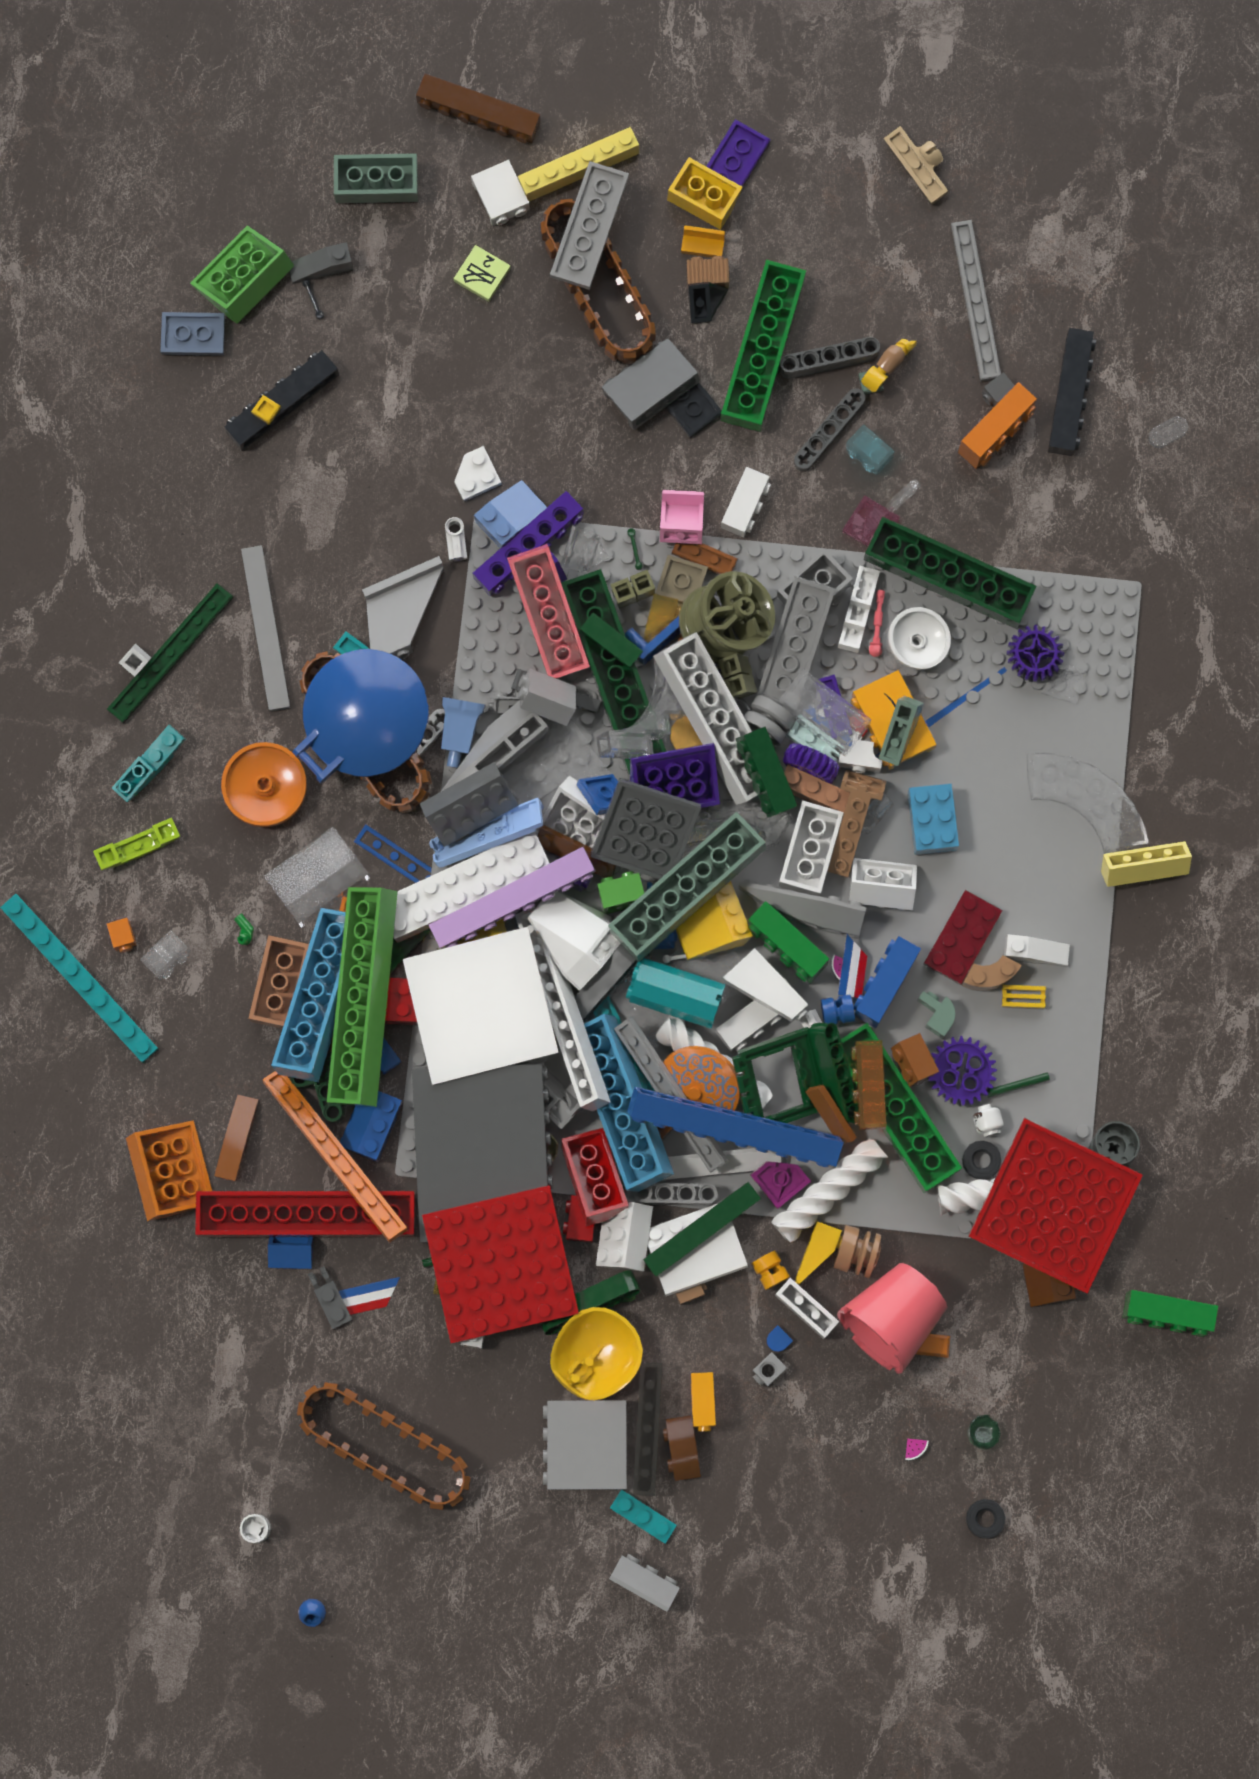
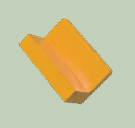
[681,226,725,258]

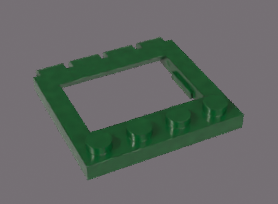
[732,1027,823,1123]

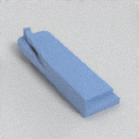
[429,798,544,868]

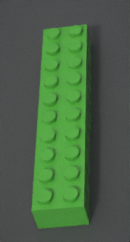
[327,887,398,1107]

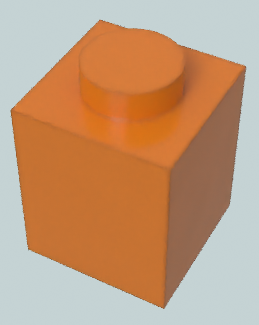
[107,918,137,953]

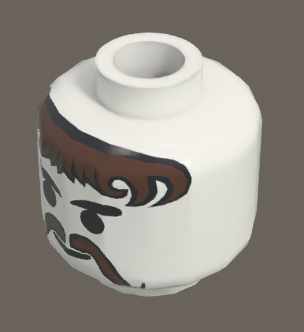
[973,1104,1004,1137]

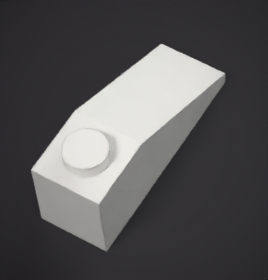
[1004,934,1070,966]

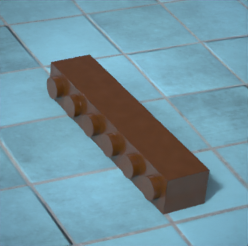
[416,74,541,143]

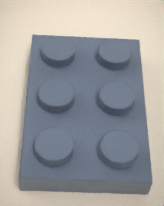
[161,312,225,355]

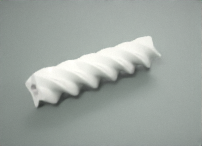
[655,1015,773,1108]
[771,1138,888,1243]
[937,1178,995,1216]

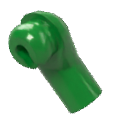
[234,913,254,945]

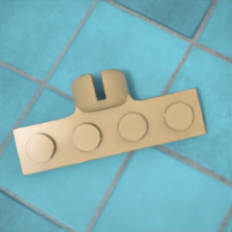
[884,126,949,205]

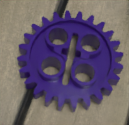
[928,1036,997,1106]

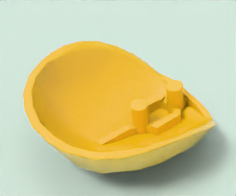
[550,1307,643,1401]

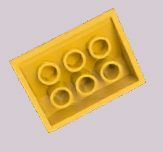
[676,881,752,960]

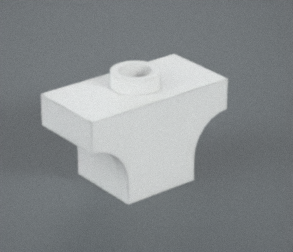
[838,739,882,773]

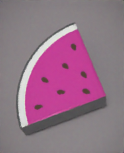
[831,954,843,982]
[905,1438,929,1461]

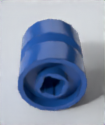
[820,994,855,1025]

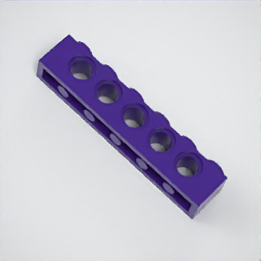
[472,491,584,596]

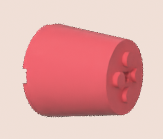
[837,1263,947,1374]

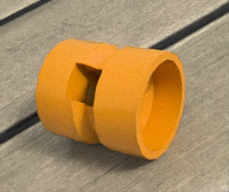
[751,1250,790,1290]

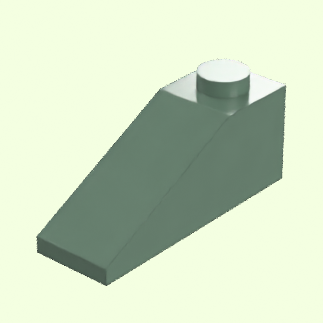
[879,696,924,766]

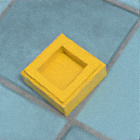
[251,395,281,425]

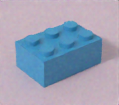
[907,783,959,855]

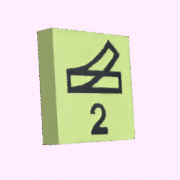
[454,245,511,302]

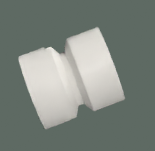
[240,1514,271,1543]

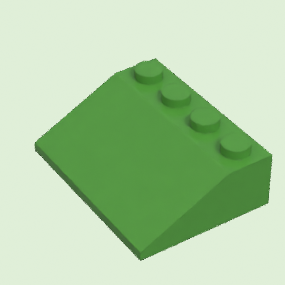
[190,225,294,324]

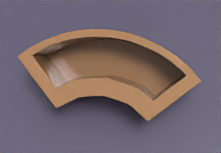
[962,955,1022,991]

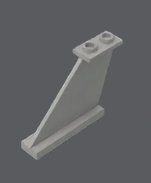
[362,556,445,660]

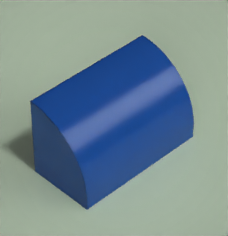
[268,1237,313,1269]

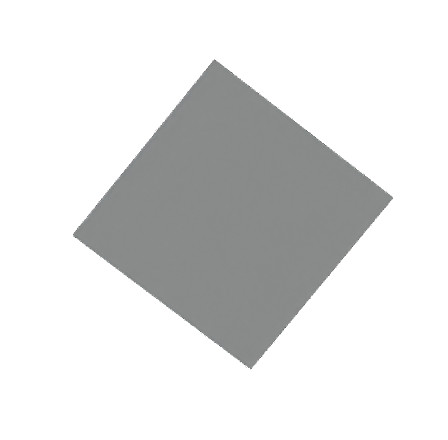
[395,512,1142,1239]

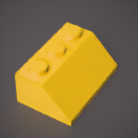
[667,157,743,230]

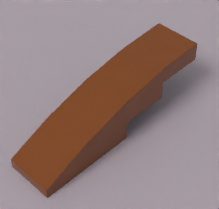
[214,1095,259,1182]

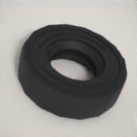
[962,1141,1001,1180]
[966,1499,1006,1539]

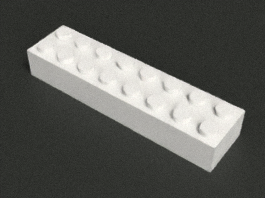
[653,632,758,805]
[393,832,550,943]

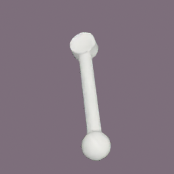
[662,954,706,963]

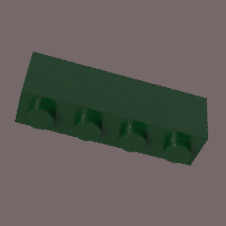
[735,727,797,818]

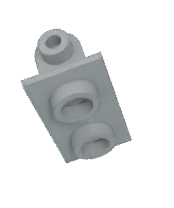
[490,692,520,714]

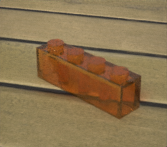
[851,1040,886,1130]

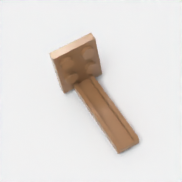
[828,770,886,877]

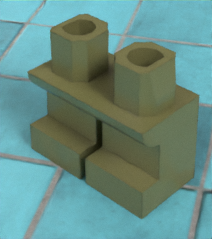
[610,570,655,609]
[718,653,757,699]

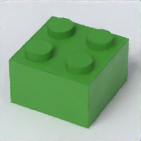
[597,871,644,915]

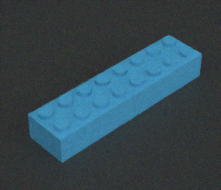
[271,908,346,1082]
[584,1014,674,1192]

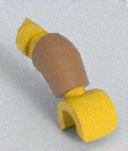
[861,339,917,392]

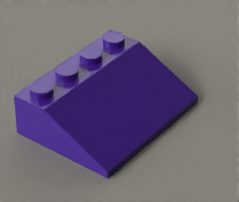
[630,743,720,808]

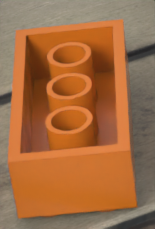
[958,382,1037,469]

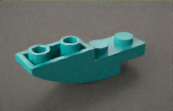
[112,725,186,802]

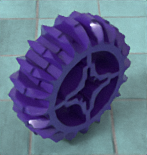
[1006,625,1064,682]
[783,743,840,784]

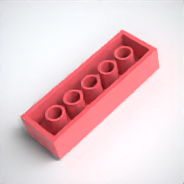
[507,544,590,678]

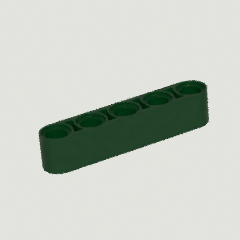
[809,1023,861,1123]
[541,1270,640,1335]

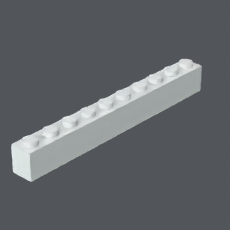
[515,907,611,1111]

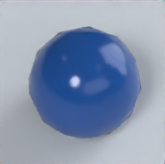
[298,1599,326,1627]

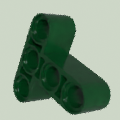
[290,1057,345,1123]

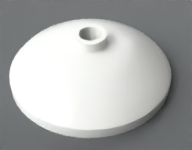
[888,607,951,670]

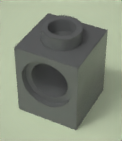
[982,372,1015,407]

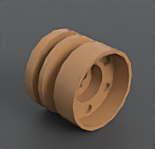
[833,1225,881,1279]

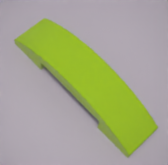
[93,817,180,871]

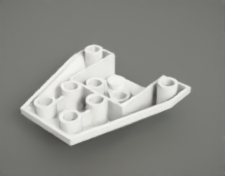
[527,891,621,990]

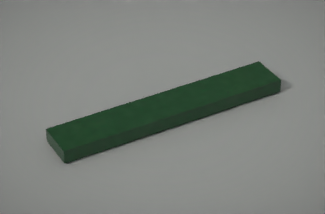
[643,1182,761,1277]

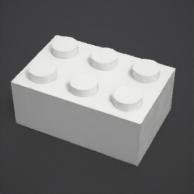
[596,1202,653,1271]

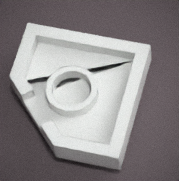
[454,446,501,502]

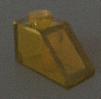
[644,594,681,639]

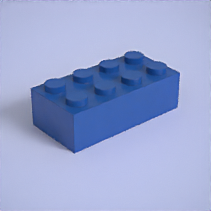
[854,936,921,1028]

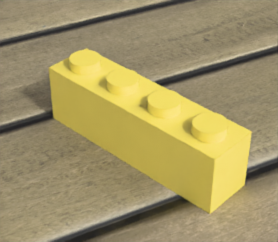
[1101,842,1192,887]

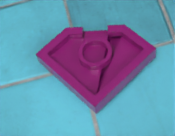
[750,1161,811,1209]

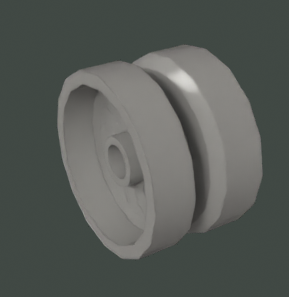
[744,695,796,746]

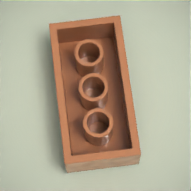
[249,935,309,1029]

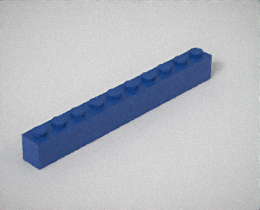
[627,1087,844,1167]

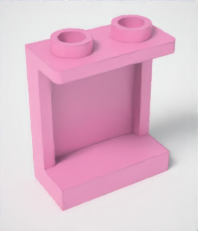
[660,490,704,544]

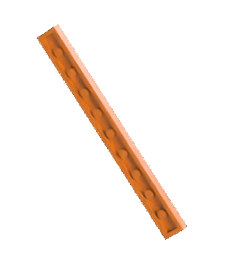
[263,1071,407,1243]

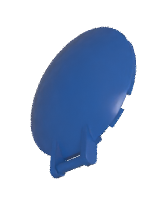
[292,649,429,784]

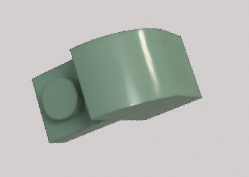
[917,991,955,1039]

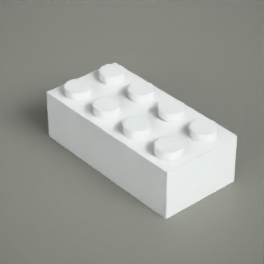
[778,801,844,896]

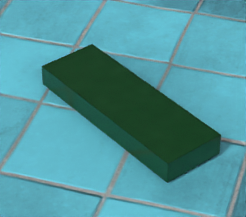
[580,613,643,669]

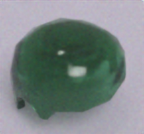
[967,1414,1001,1450]

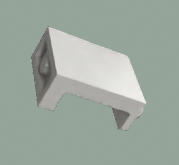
[471,160,530,226]

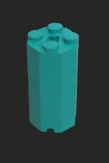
[626,958,726,1029]

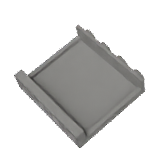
[543,1400,627,1490]

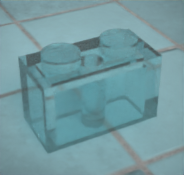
[846,424,895,475]

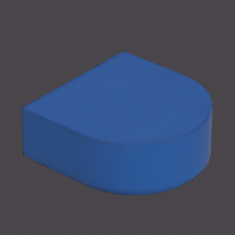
[767,1325,793,1352]

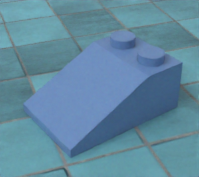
[474,480,547,548]

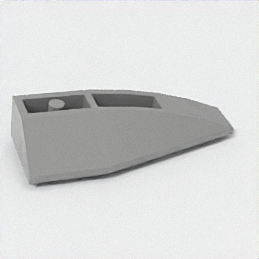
[441,700,548,791]
[738,879,866,939]

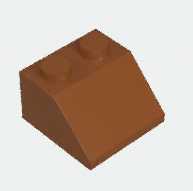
[891,1033,939,1087]

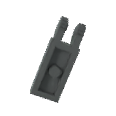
[308,1266,352,1330]

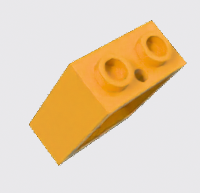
[691,1372,716,1432]

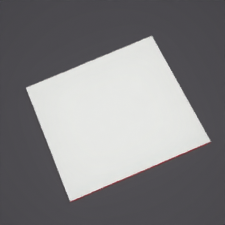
[403,927,559,1085]

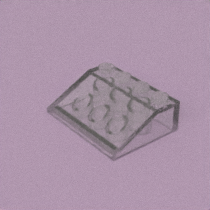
[264,827,370,927]

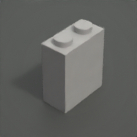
[518,668,576,726]

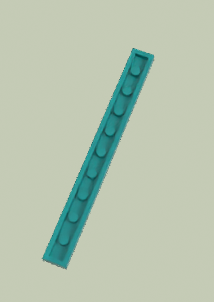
[0,894,159,1063]

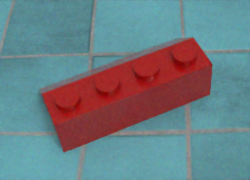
[561,1128,629,1226]

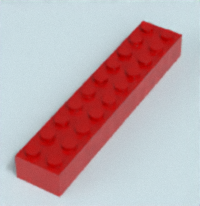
[195,1191,415,1237]

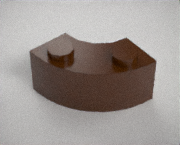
[663,1415,701,1481]

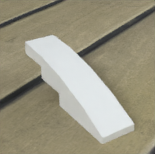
[838,566,880,653]

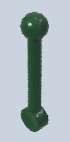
[627,528,643,570]

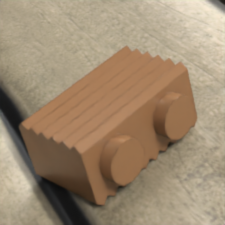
[687,256,729,289]

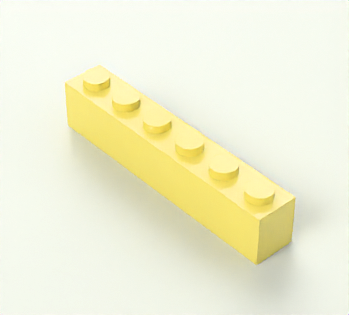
[518,127,639,202]

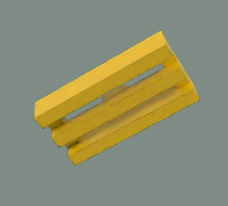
[1002,985,1046,1009]

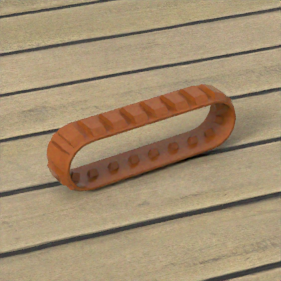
[541,199,656,364]
[300,651,432,813]
[297,1382,471,1510]

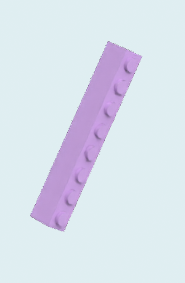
[429,847,596,949]

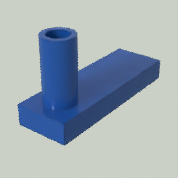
[625,616,681,665]

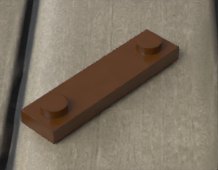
[537,825,617,878]

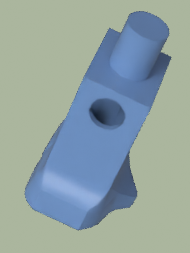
[441,697,486,768]

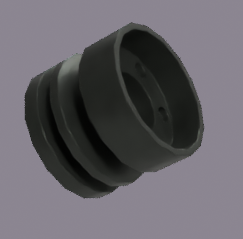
[1088,1121,1140,1167]

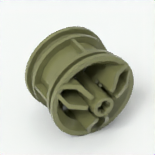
[679,571,775,664]

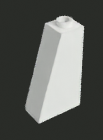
[723,948,808,1022]

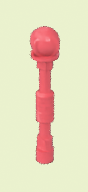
[869,590,885,657]

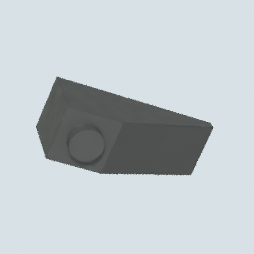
[290,242,353,283]

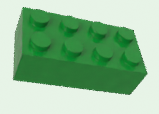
[748,901,830,984]
[1122,1290,1218,1337]

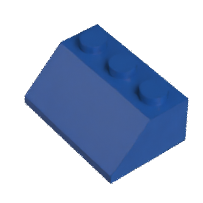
[340,1091,403,1162]

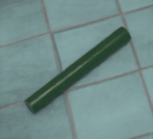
[986,1072,1050,1098]

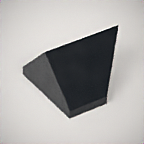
[688,282,729,323]

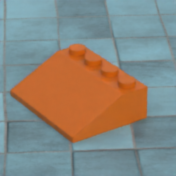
[126,1120,212,1221]

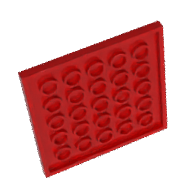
[968,1118,1143,1294]
[422,1185,579,1343]

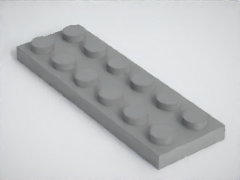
[550,161,629,290]
[757,576,836,710]

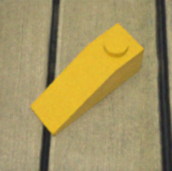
[794,1221,843,1285]

